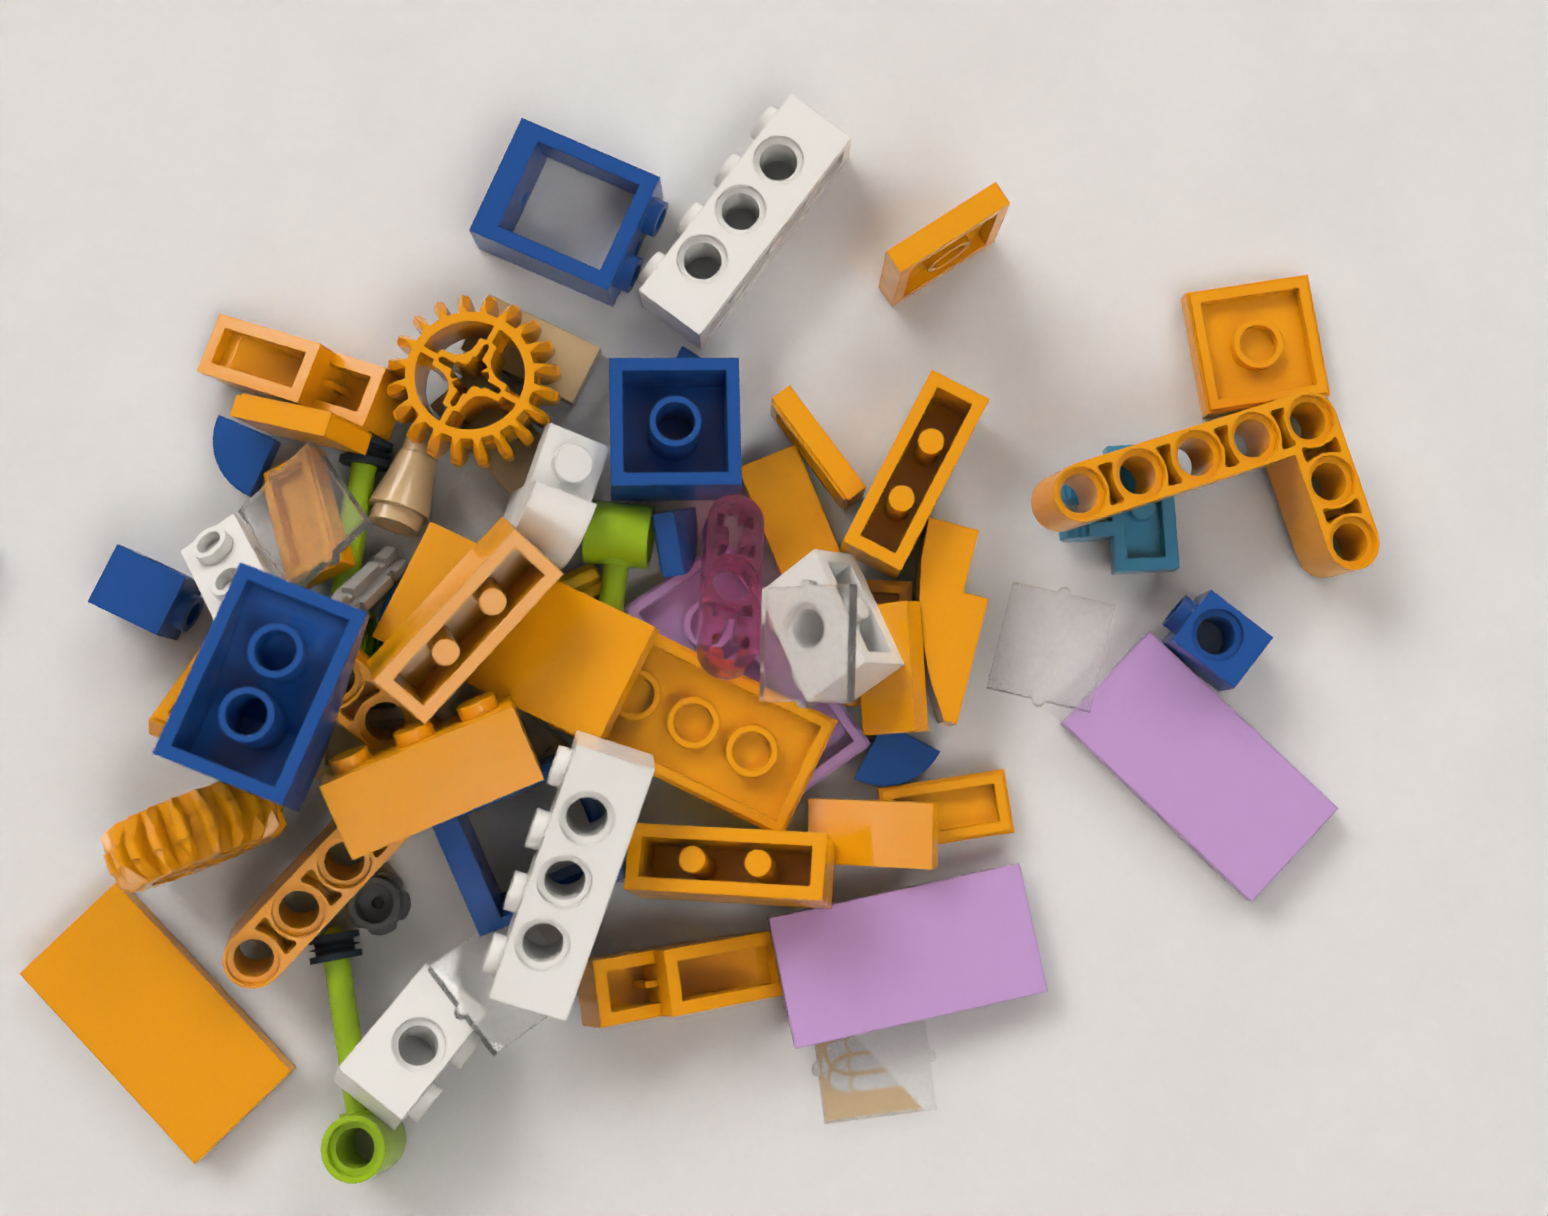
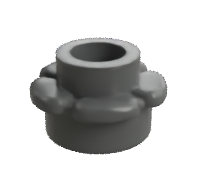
[347,871,411,935]

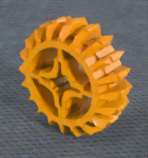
[387,295,562,469]
[101,781,287,893]

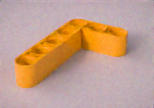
[1031,391,1380,578]
[222,648,443,989]

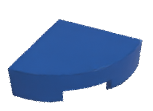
[213,415,281,500]
[651,507,698,578]
[854,733,941,786]

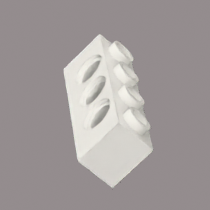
[638,93,852,350]
[481,730,655,1021]

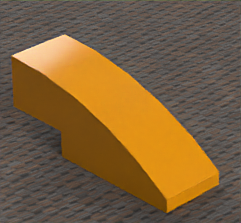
[197,314,404,441]
[914,517,988,727]
[578,930,783,1028]

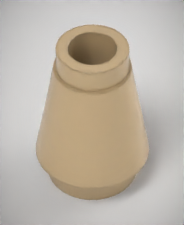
[368,438,438,537]

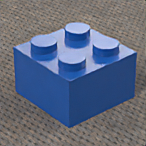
[609,358,742,501]

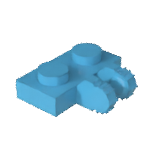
[1059,445,1180,575]

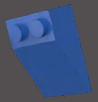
[152,562,370,812]

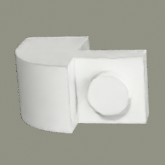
[503,423,610,569]

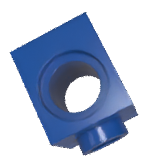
[88,544,204,640]
[1162,590,1273,692]

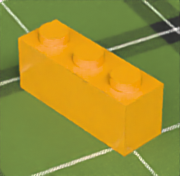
[840,370,990,580]
[367,516,564,724]
[319,692,544,860]
[624,823,836,909]

